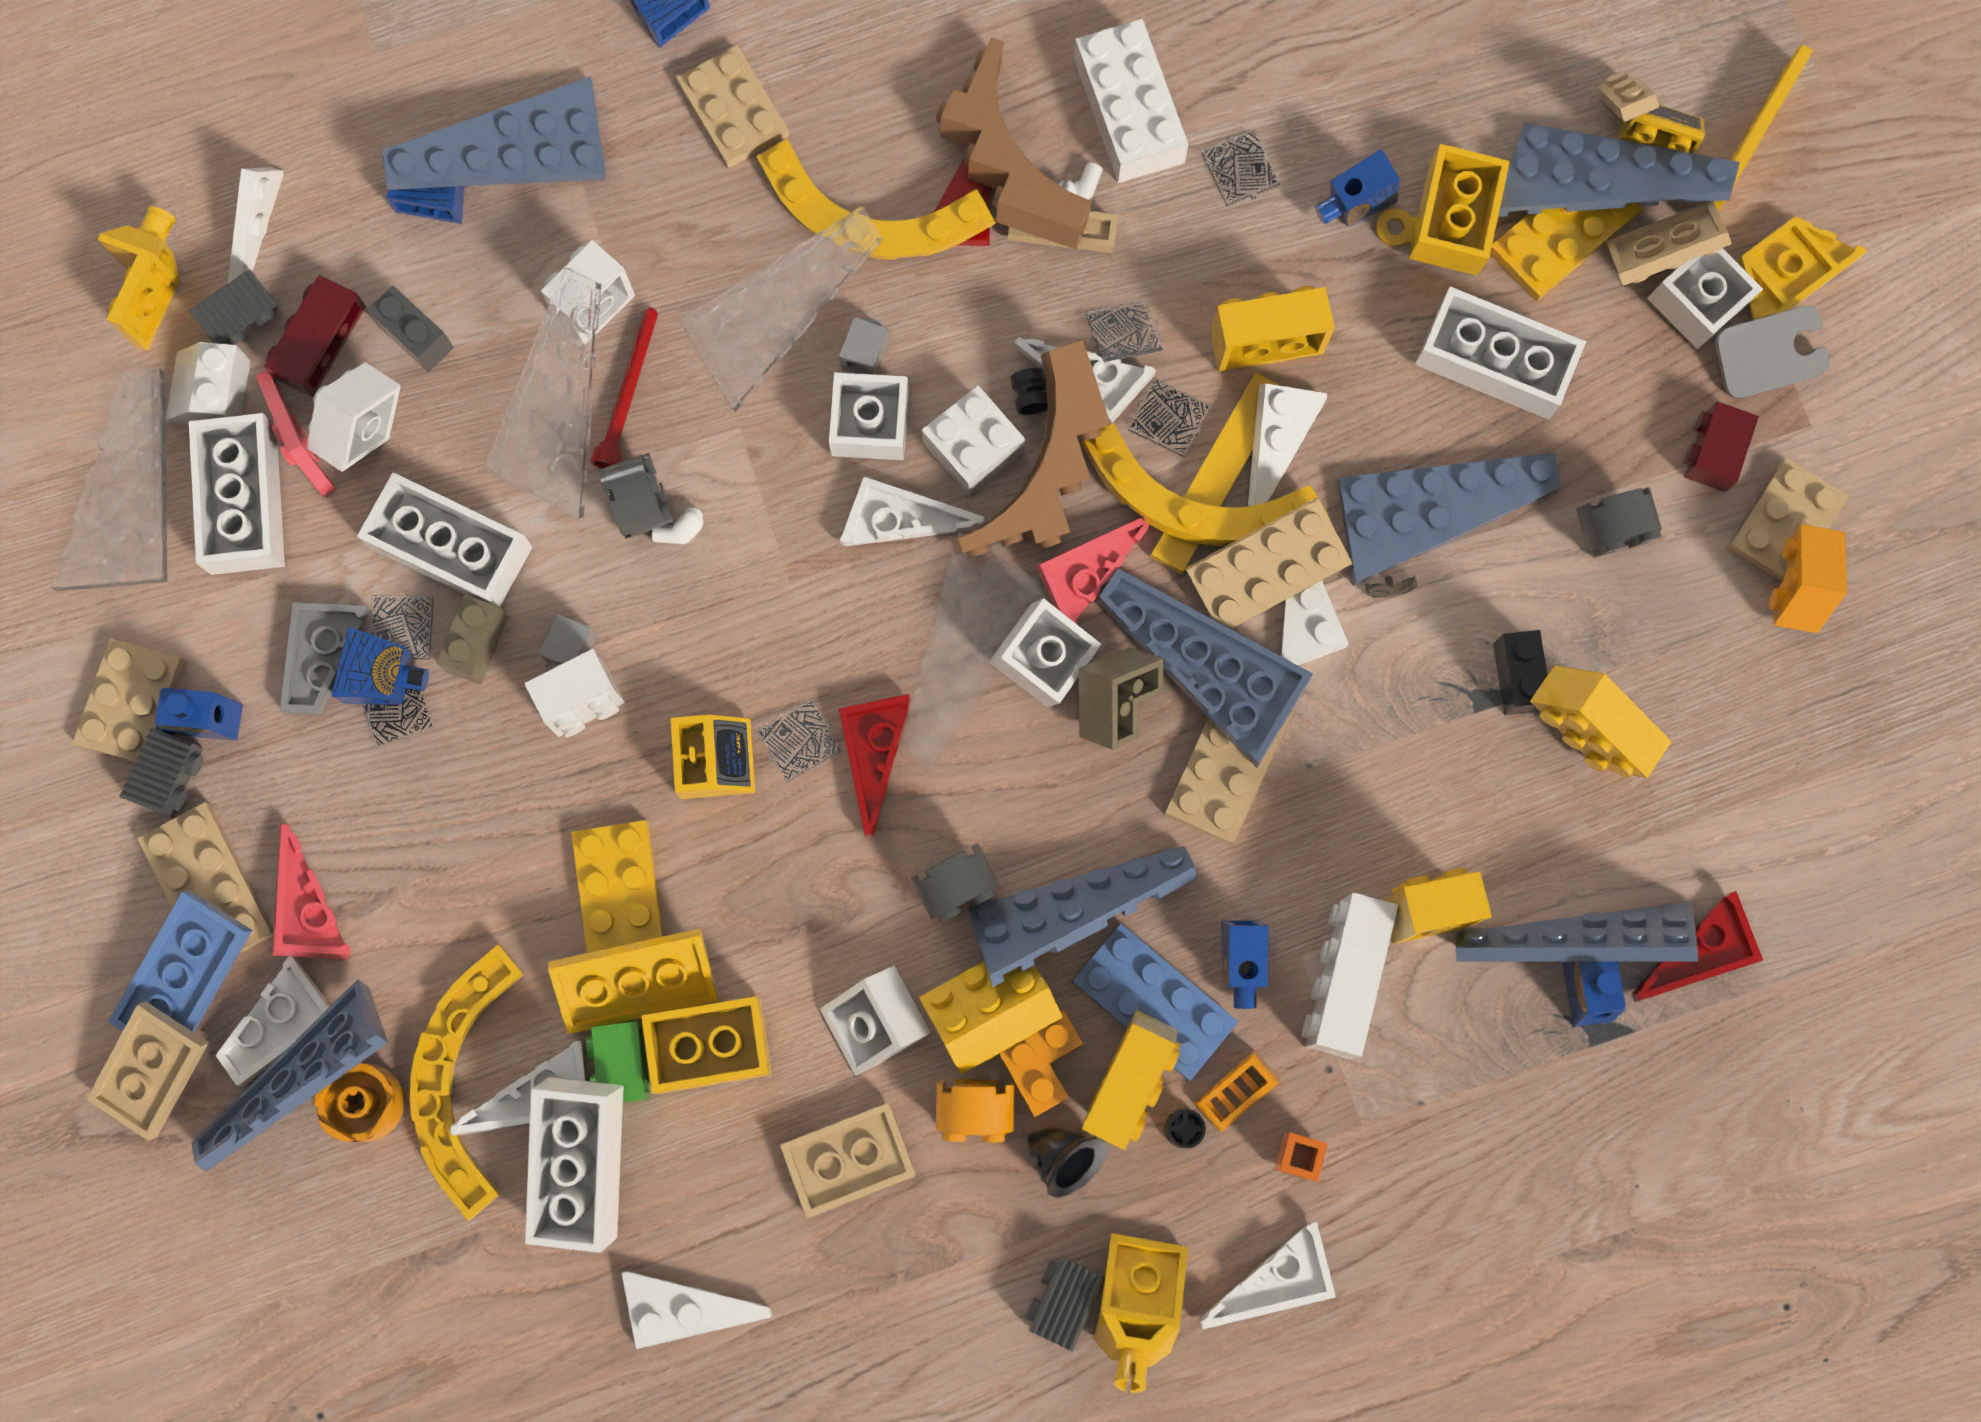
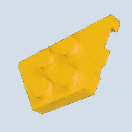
[1737,216,1867,320]

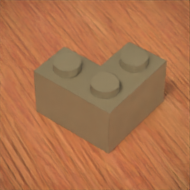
[1079,647,1163,750]

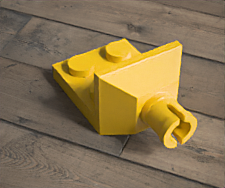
[97,206,180,351]
[1093,1233,1188,1393]

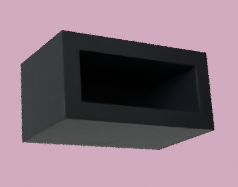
[1493,630,1548,715]

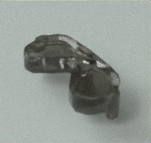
[1365,575,1418,598]

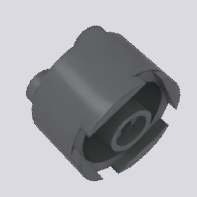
[599,453,674,539]
[1576,487,1662,558]
[911,844,999,923]

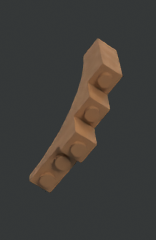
[936,37,1092,250]
[951,340,1111,559]

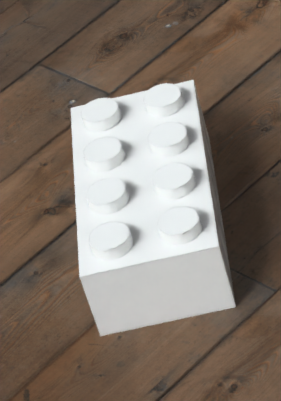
[1074,19,1188,183]
[1415,286,1586,420]
[189,413,285,575]
[357,472,532,607]
[1301,892,1398,1059]
[525,1078,623,1253]

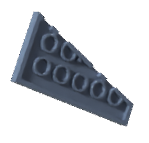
[382,76,606,190]
[1498,122,1740,217]
[1337,453,1561,586]
[1099,568,1313,768]
[968,846,1197,987]
[1456,901,1698,962]
[191,979,388,1171]

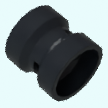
[1010,368,1048,415]
[1164,1109,1206,1149]

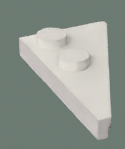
[228,167,284,283]
[1014,337,1156,424]
[1248,383,1327,506]
[840,477,985,546]
[1281,580,1349,665]
[450,1040,586,1136]
[1199,1221,1336,1329]
[622,1271,772,1349]

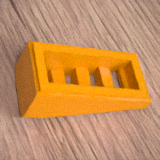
[1195,1050,1279,1133]

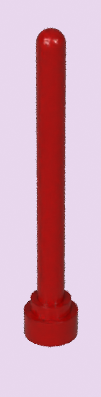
[590,307,658,469]

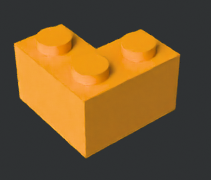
[1769,524,1847,633]
[999,1010,1083,1118]

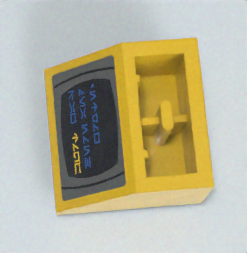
[1617,104,1705,153]
[670,715,756,800]

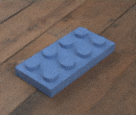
[108,890,252,1033]
[1072,923,1238,1081]

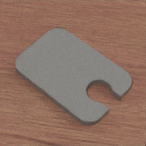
[1715,306,1829,398]

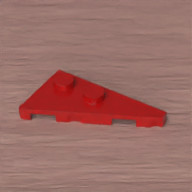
[839,694,910,837]

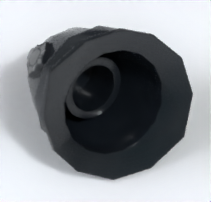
[1027,1128,1108,1198]

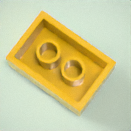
[1408,143,1510,276]
[1210,286,1335,372]
[1530,665,1672,779]
[1383,867,1492,944]
[919,961,1063,1074]
[641,996,773,1094]
[1082,1009,1181,1150]

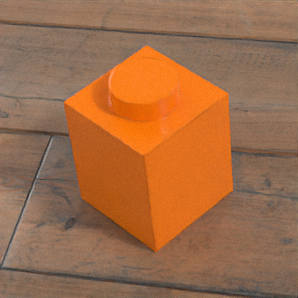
[1274,1132,1328,1182]

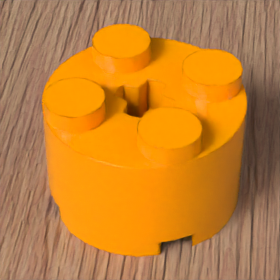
[314,1063,406,1142]
[936,1079,1014,1142]

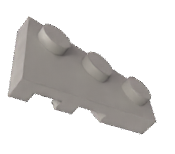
[280,602,370,716]

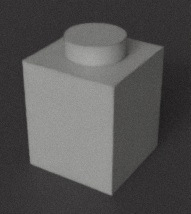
[839,317,890,375]
[538,614,597,670]

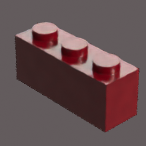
[264,275,366,397]

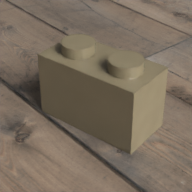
[436,594,508,684]

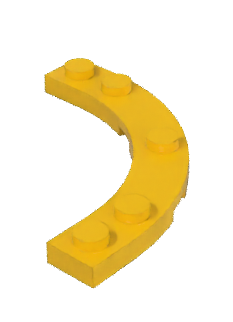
[757,139,996,260]
[1080,423,1328,547]
[410,944,525,1221]

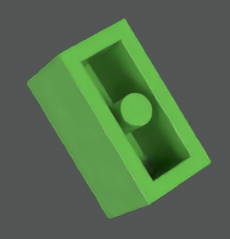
[586,1021,651,1103]

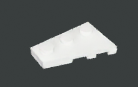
[216,956,330,1087]

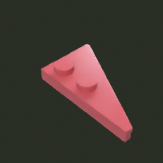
[256,370,336,497]
[1036,516,1149,623]
[272,824,351,960]

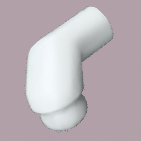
[1058,163,1103,199]
[652,507,704,544]

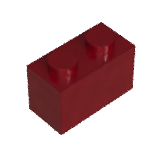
[1684,401,1759,492]

